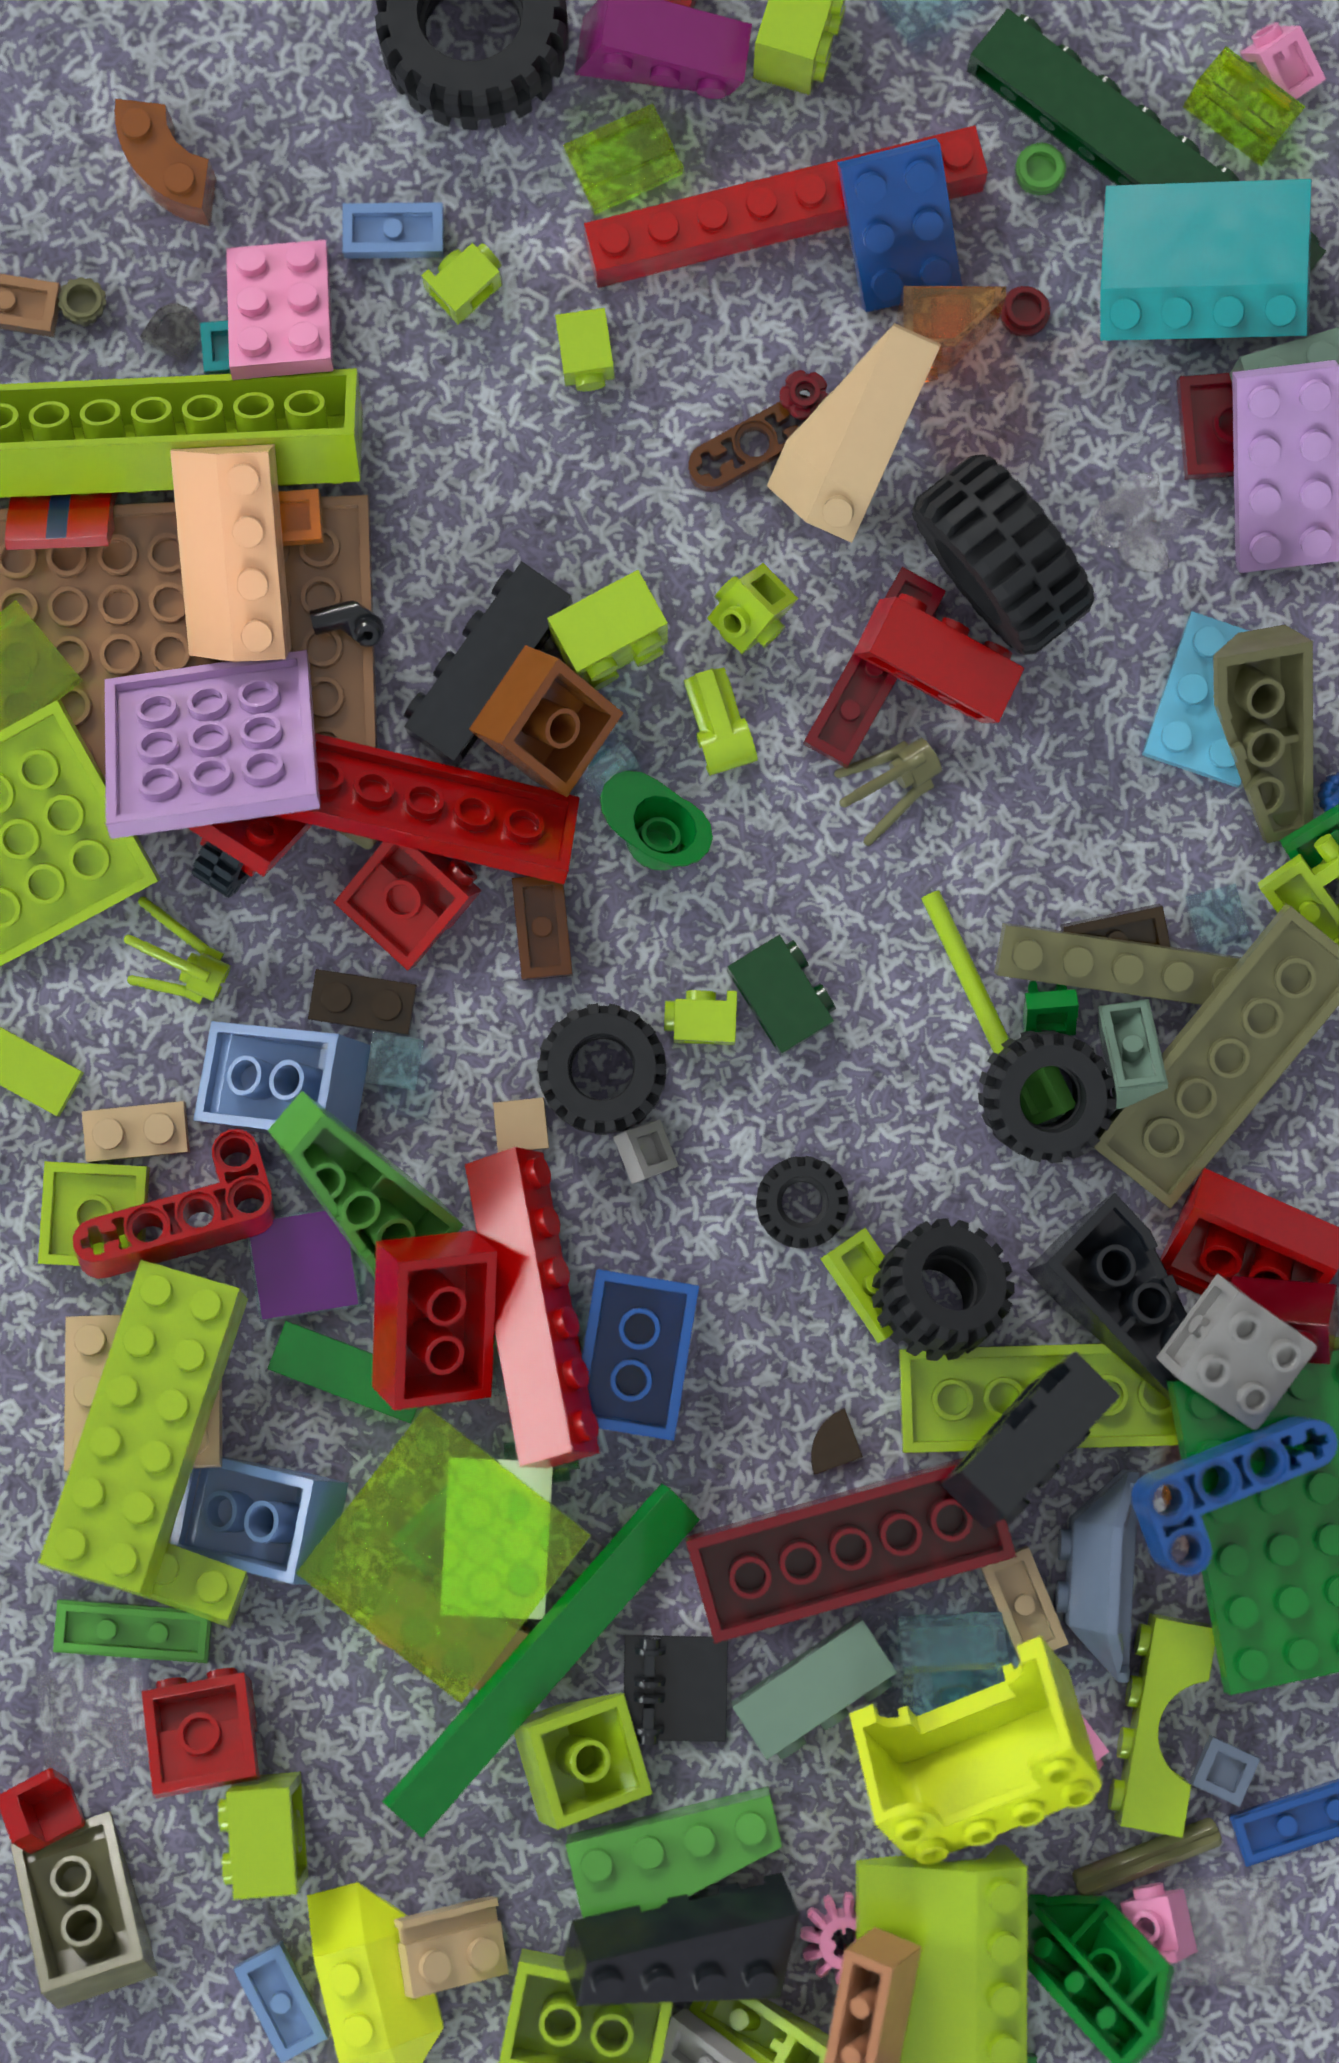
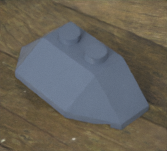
[1055,1469,1140,1683]

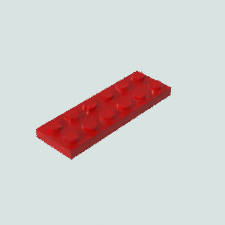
[273,733,580,885]

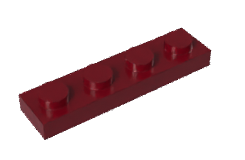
[803,567,946,769]

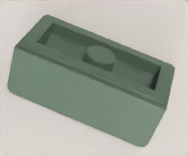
[1098,999,1168,1109]

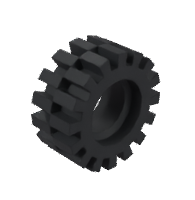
[756,1156,849,1249]

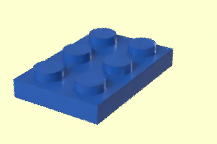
[837,138,963,313]

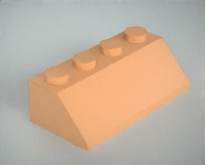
[170,444,292,662]

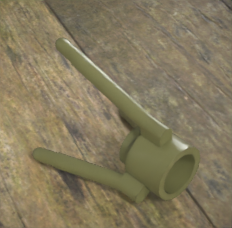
[834,738,942,846]

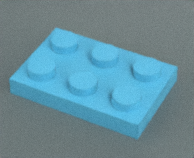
[1142,611,1249,788]

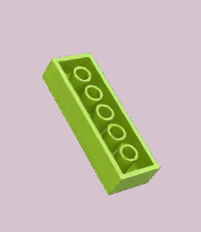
[38,1260,248,1599]

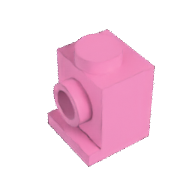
[1120,1882,1198,1963]

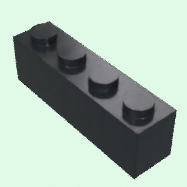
[404,561,573,767]

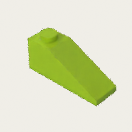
[689,1999,829,2063]

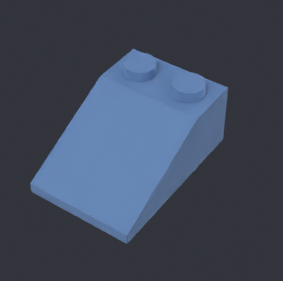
[193,1021,371,1134]
[170,1456,349,1585]

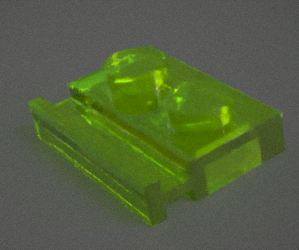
[563,103,684,215]

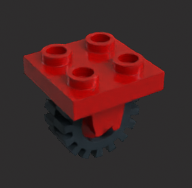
[188,815,312,898]

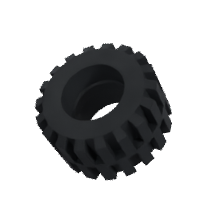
[537,1003,666,1135]
[978,1029,1116,1163]
[872,1218,1014,1361]

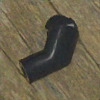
[309,600,384,647]

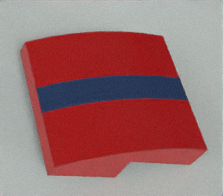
[5,492,118,550]

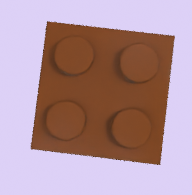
[469,645,623,797]

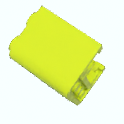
[849,1636,1102,1865]

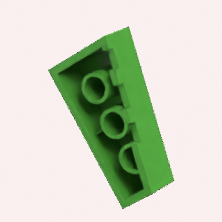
[268,1091,464,1279]
[565,1786,782,1918]

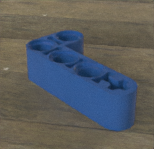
[1131,1416,1338,1576]

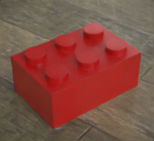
[372,1230,497,1411]

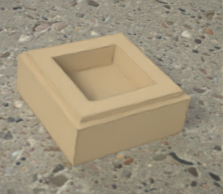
[493,1097,549,1152]

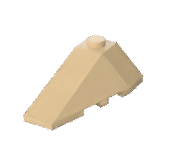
[767,323,941,543]

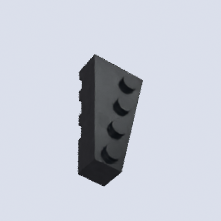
[563,1872,800,2006]

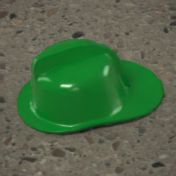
[600,771,713,870]

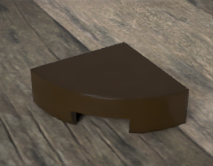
[811,1408,862,1475]

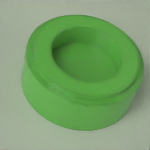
[1015,143,1066,196]

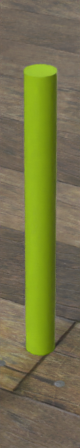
[921,890,1009,1054]

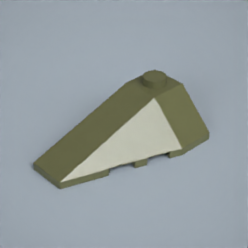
[1213,624,1313,843]

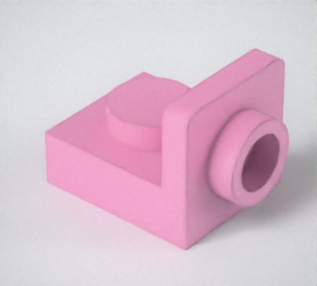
[1240,23,1326,107]

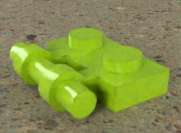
[1257,834,1339,945]

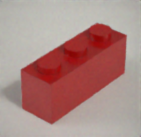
[853,593,1025,723]

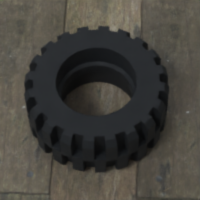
[375,0,569,130]
[912,454,1095,655]

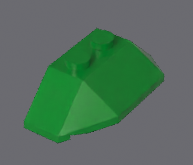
[1027,1894,1174,2063]

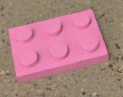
[226,239,334,380]

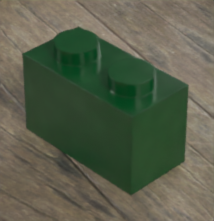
[727,934,836,1056]

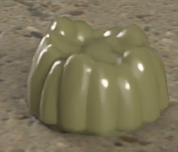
[58,277,107,328]

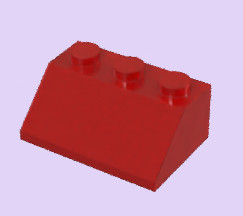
[1160,1168,1339,1295]

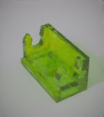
[1183,46,1305,167]

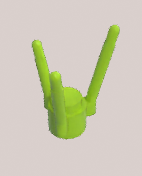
[124,896,231,1004]

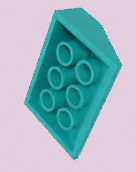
[1100,179,1312,341]

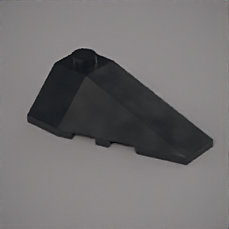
[1026,1193,1187,1401]

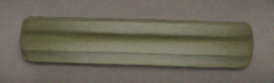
[1072,1818,1222,1896]

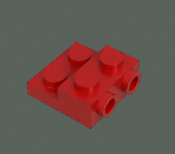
[333,842,482,971]
[141,1668,260,1799]

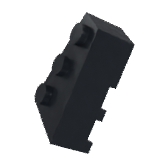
[940,1351,1120,1529]

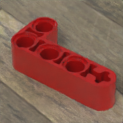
[72,1129,275,1279]

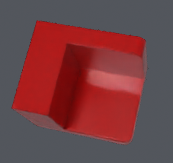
[0,1768,85,1854]

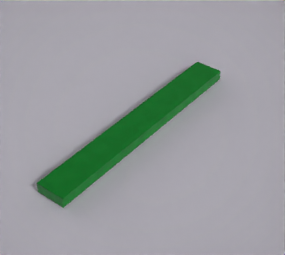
[382,1483,700,1838]

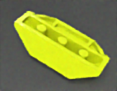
[307,1882,444,2063]

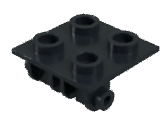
[624,1635,728,1745]

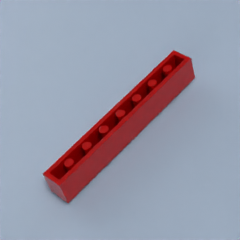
[584,125,988,288]

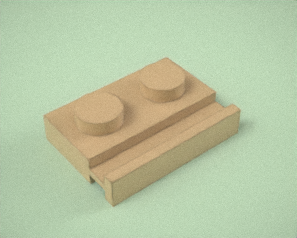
[394,1896,509,1998]

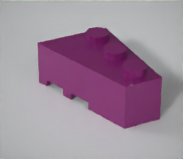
[574,0,752,99]

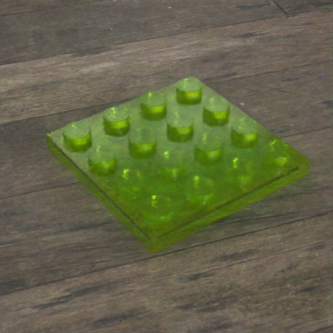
[296,1406,591,1704]

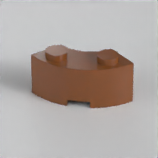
[114,98,216,226]

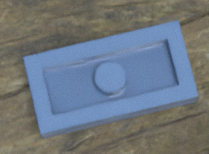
[342,202,444,259]
[233,1940,330,2063]

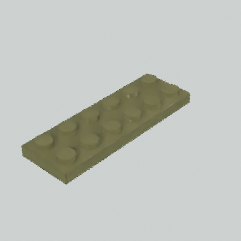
[1093,904,1339,1209]

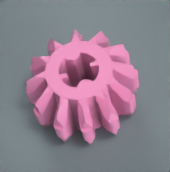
[800,1892,856,1985]

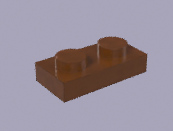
[512,876,573,981]

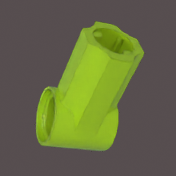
[683,667,758,776]

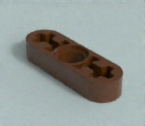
[688,394,809,492]

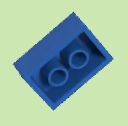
[582,1269,699,1441]

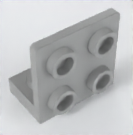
[1156,1274,1316,1430]

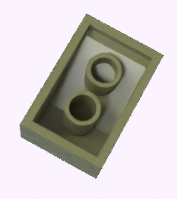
[10,1811,158,2009]

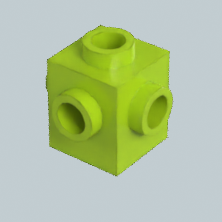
[707,563,799,654]

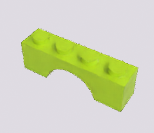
[1108,1613,1215,1838]

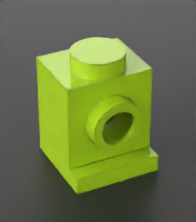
[421,242,502,325]
[664,990,737,1045]

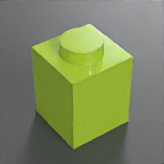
[555,308,615,391]

